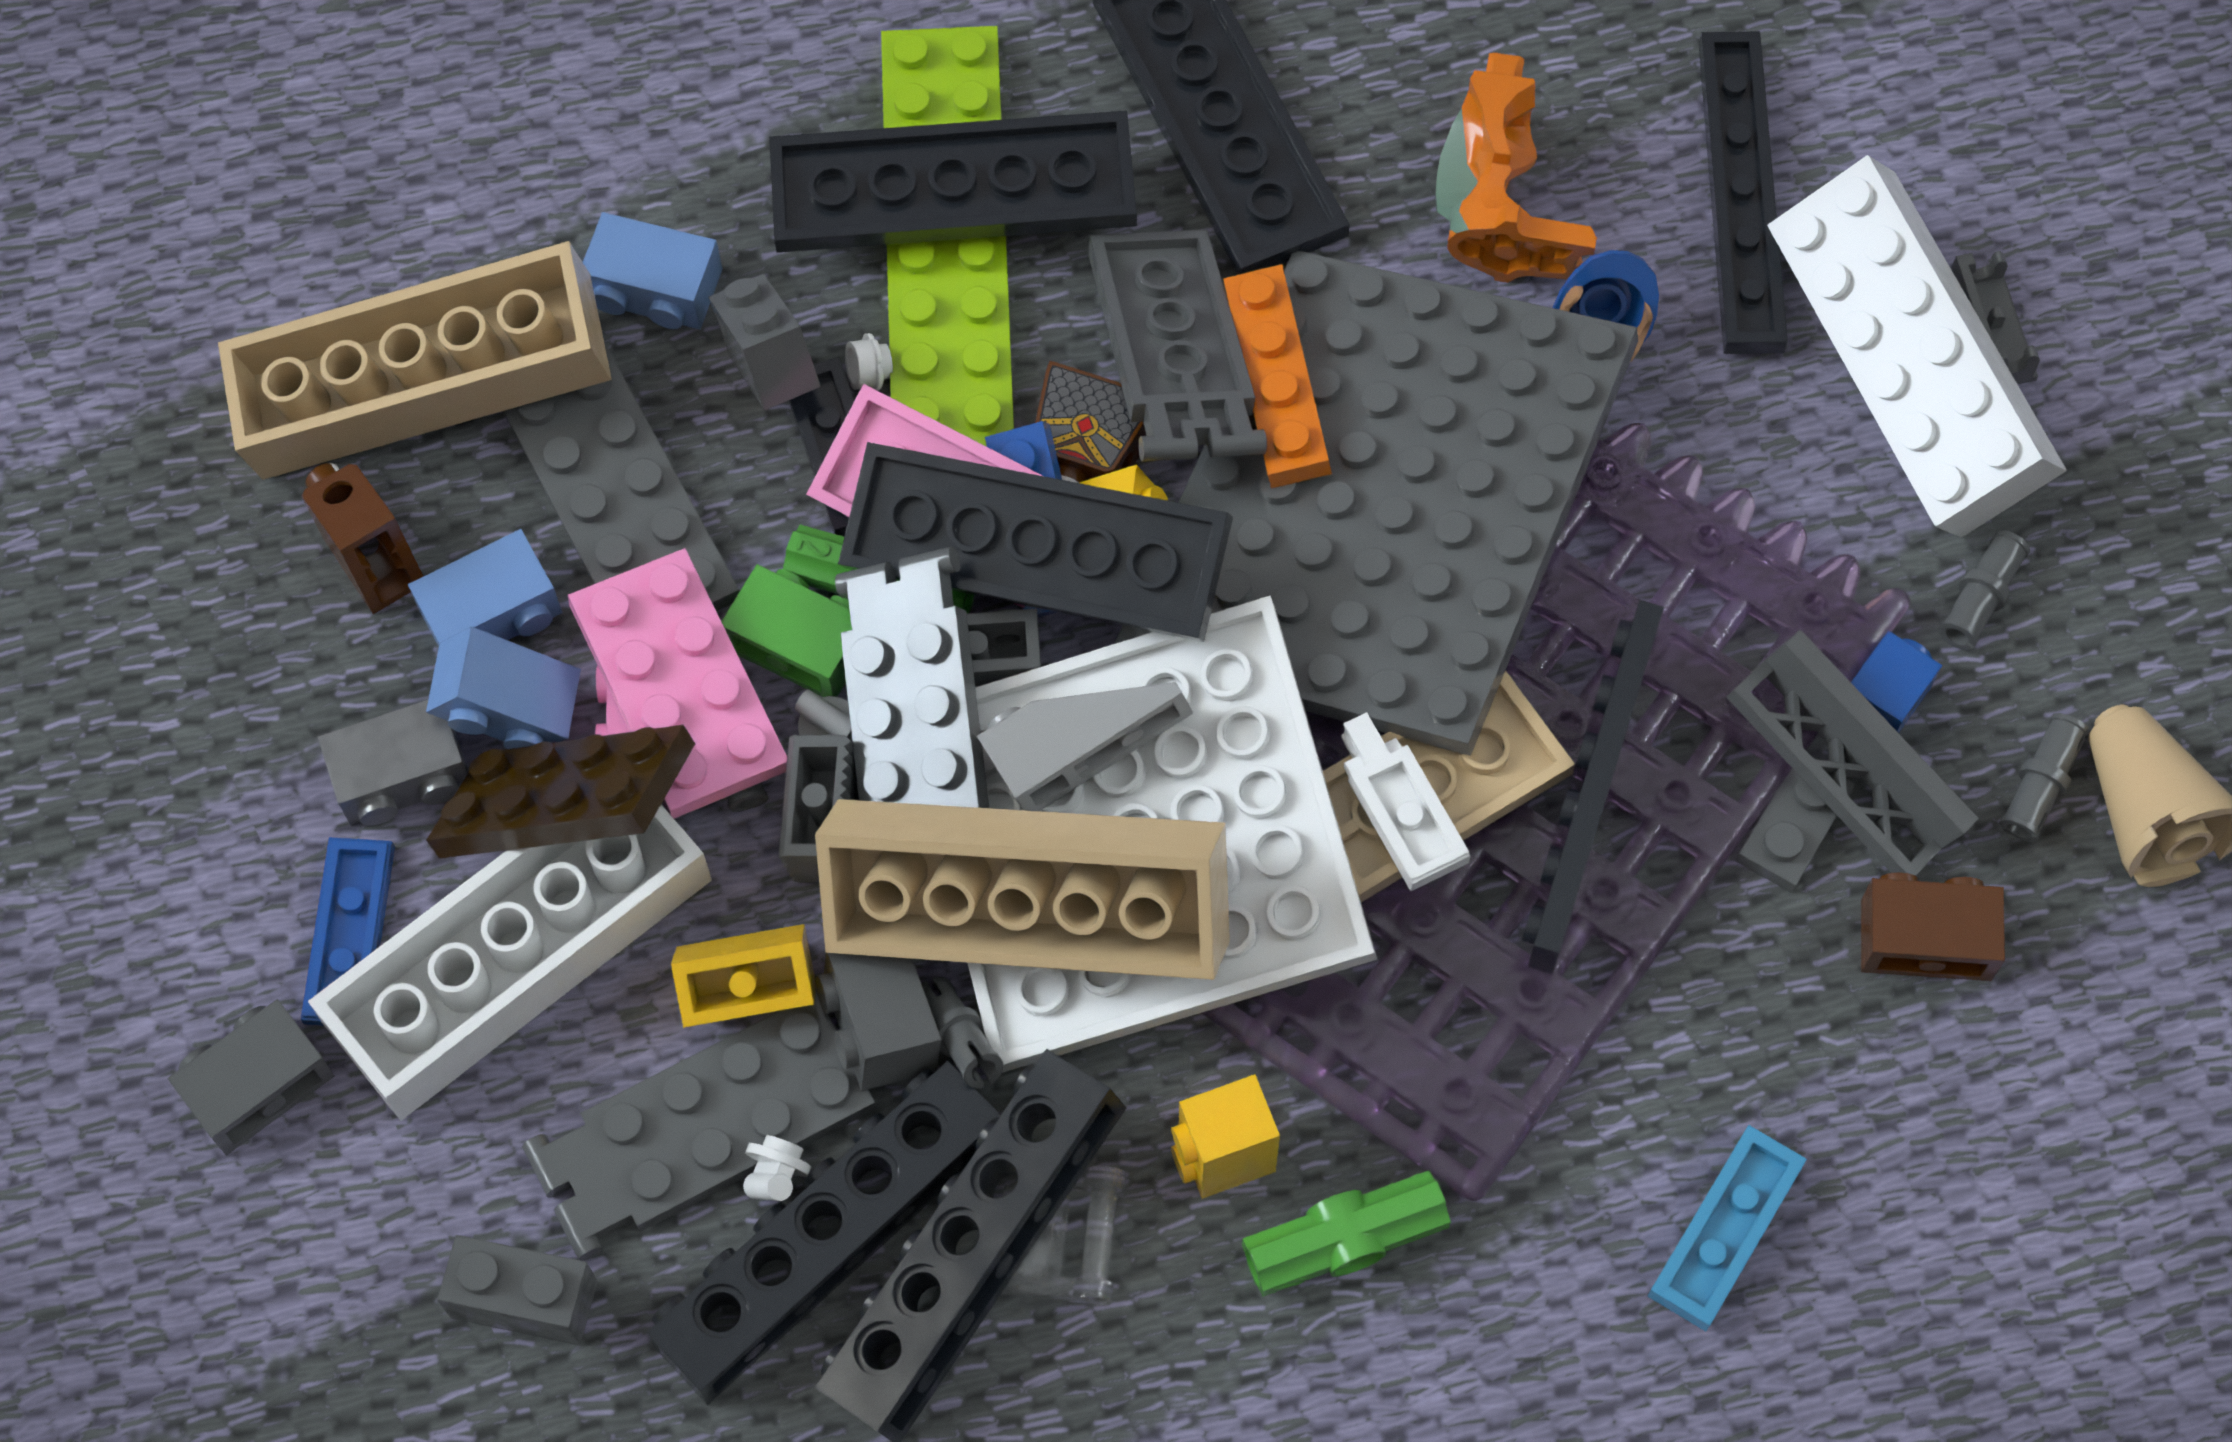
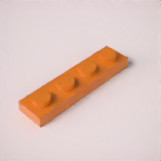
[1223,264,1332,489]

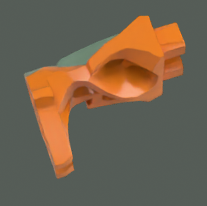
[1435,52,1597,283]

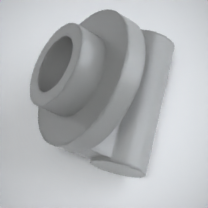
[795,689,853,745]

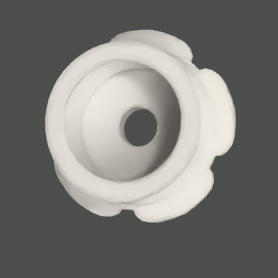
[845,333,893,391]

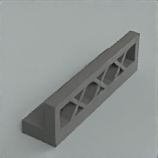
[1726,629,1979,876]

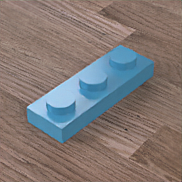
[1647,1125,1807,1332]

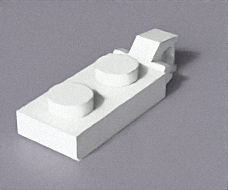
[1341,712,1471,891]

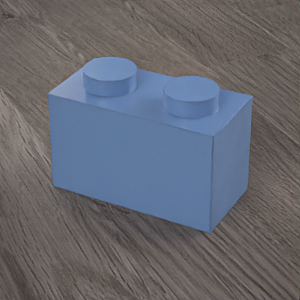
[583,212,723,329]
[408,529,563,646]
[426,626,581,749]

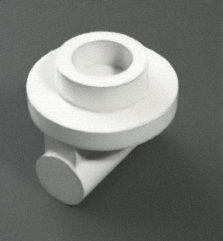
[743,1135,811,1201]

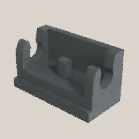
[1951,251,2040,384]

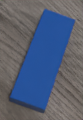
[300,837,395,1026]

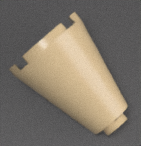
[2088,705,2232,887]

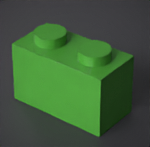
[721,564,852,697]

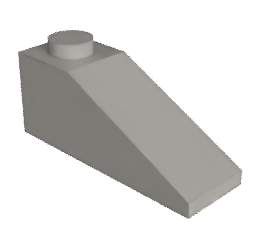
[977,682,1193,811]

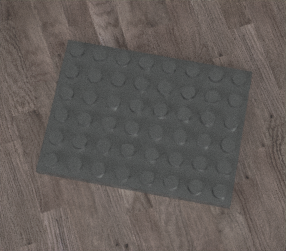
[1114,251,1638,756]

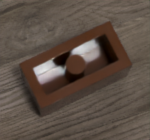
[1861,872,2005,981]

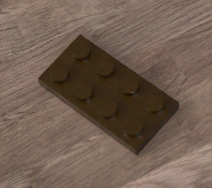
[426,724,696,859]

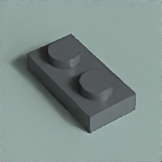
[1735,767,1855,893]

